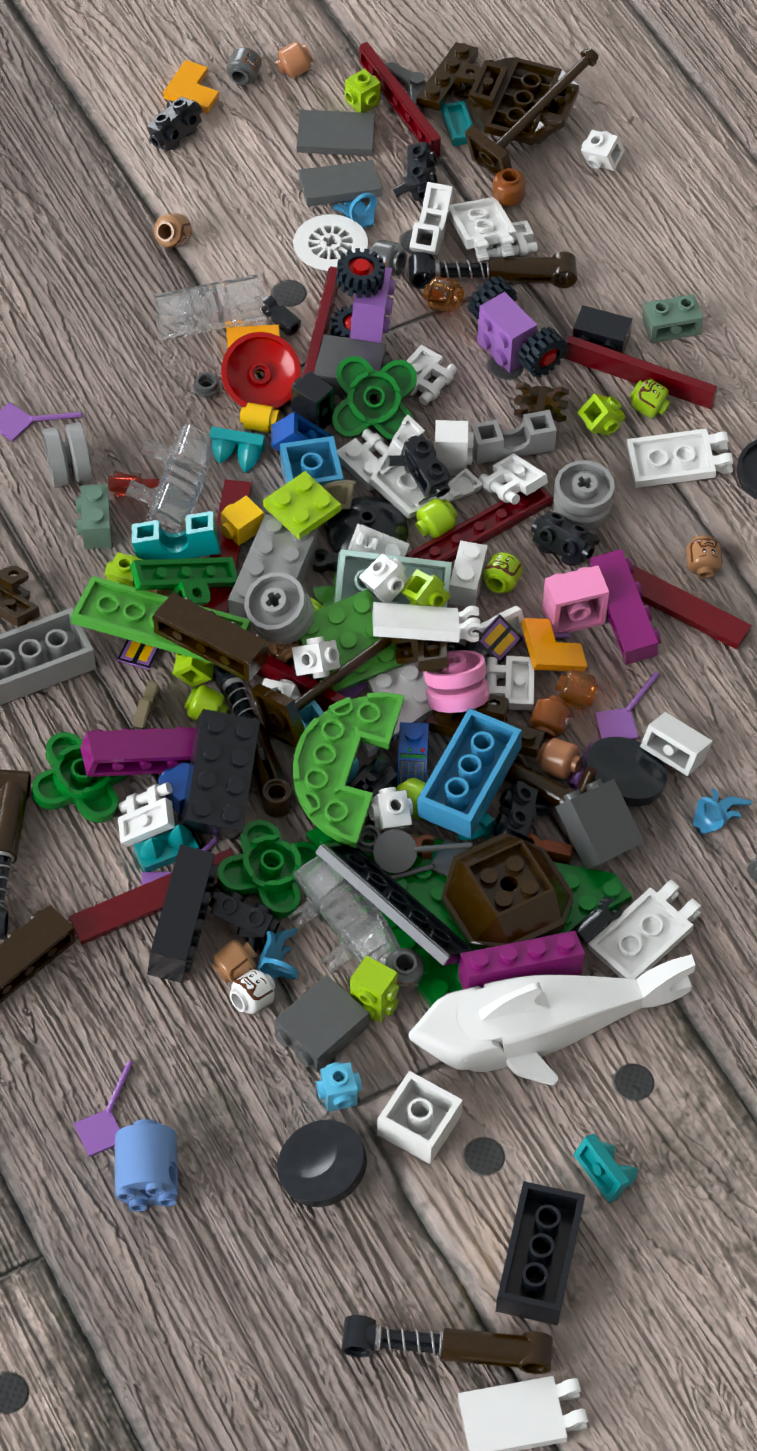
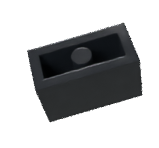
[573,305,633,354]
[291,371,334,430]

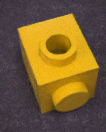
[220,496,264,546]

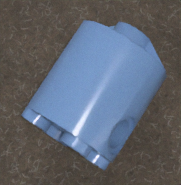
[115,1119,178,1212]

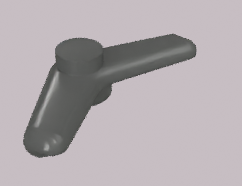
[385,62,426,112]

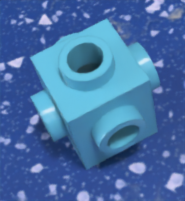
[316,1062,362,1112]

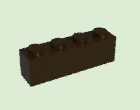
[153,593,268,682]
[0,905,76,1003]

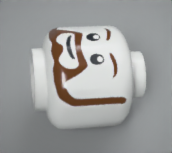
[229,969,275,1014]

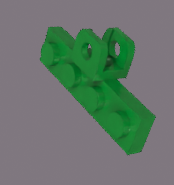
[130,557,238,606]

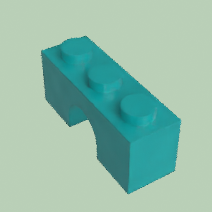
[132,511,221,560]

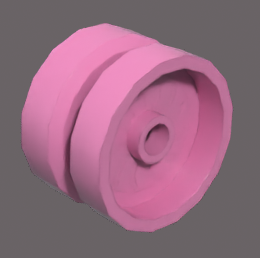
[423,650,490,713]

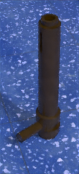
[504,760,597,808]

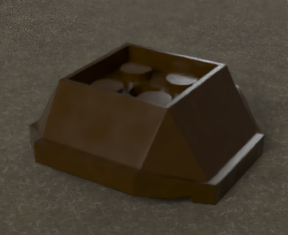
[468,57,580,145]
[441,832,574,950]

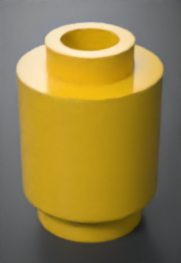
[239,402,280,433]

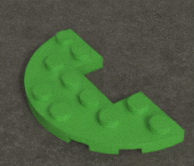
[293,692,405,848]

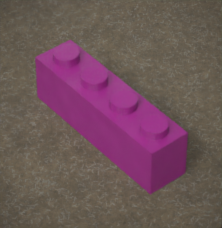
[590,549,661,665]
[80,727,195,777]
[458,931,585,990]

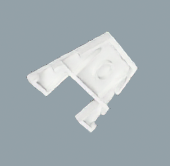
[369,415,483,519]
[362,662,433,757]

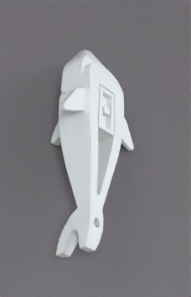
[409,954,695,1085]

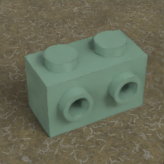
[642,294,703,343]
[76,484,112,549]

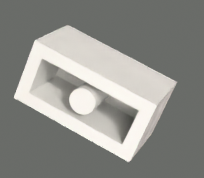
[434,420,474,476]
[448,540,488,607]
[640,712,713,776]

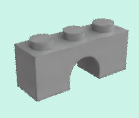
[471,410,557,465]

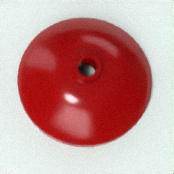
[221,332,301,410]

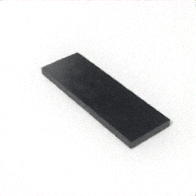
[315,843,475,966]

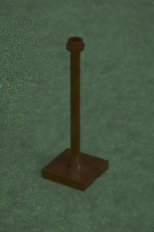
[465,48,599,176]
[251,637,392,748]

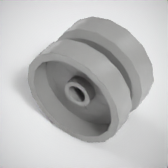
[42,422,92,488]
[553,460,615,531]
[244,572,314,645]

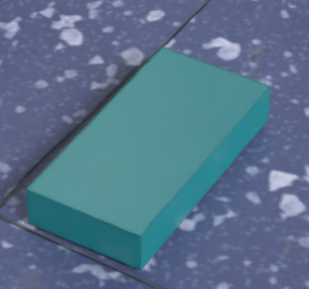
[440,100,473,146]

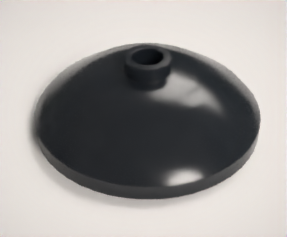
[326,496,408,553]

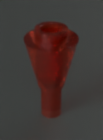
[108,470,159,497]

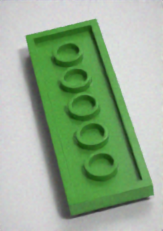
[71,576,251,663]

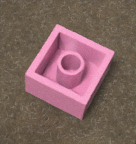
[542,566,609,633]

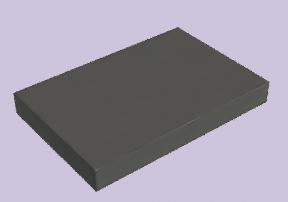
[297,110,375,156]
[298,160,382,206]

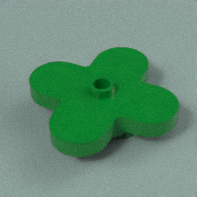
[332,356,417,441]
[32,732,128,823]
[217,820,324,918]

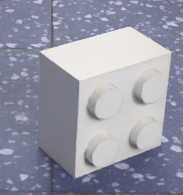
[377,1071,463,1164]

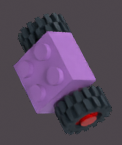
[331,248,396,343]
[467,276,568,377]

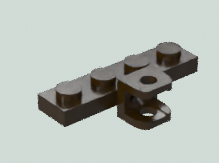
[416,42,481,111]
[0,565,40,627]
[391,637,449,673]
[427,694,545,758]

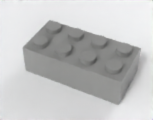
[228,514,318,626]
[0,608,96,705]

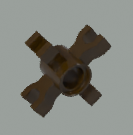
[514,382,569,422]

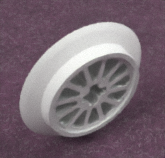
[293,214,368,271]

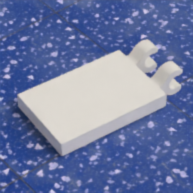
[448,197,517,261]
[627,428,733,488]
[372,602,481,642]
[588,880,701,979]
[458,1376,588,1451]

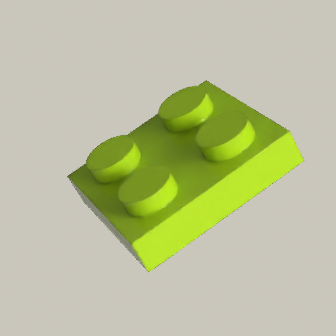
[263,471,341,540]

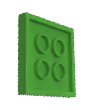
[299,589,404,693]

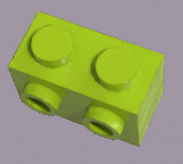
[350,955,399,1023]

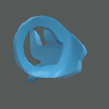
[333,192,377,229]
[693,788,753,834]
[256,928,299,980]

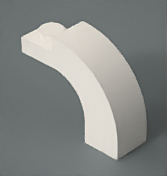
[410,182,453,255]

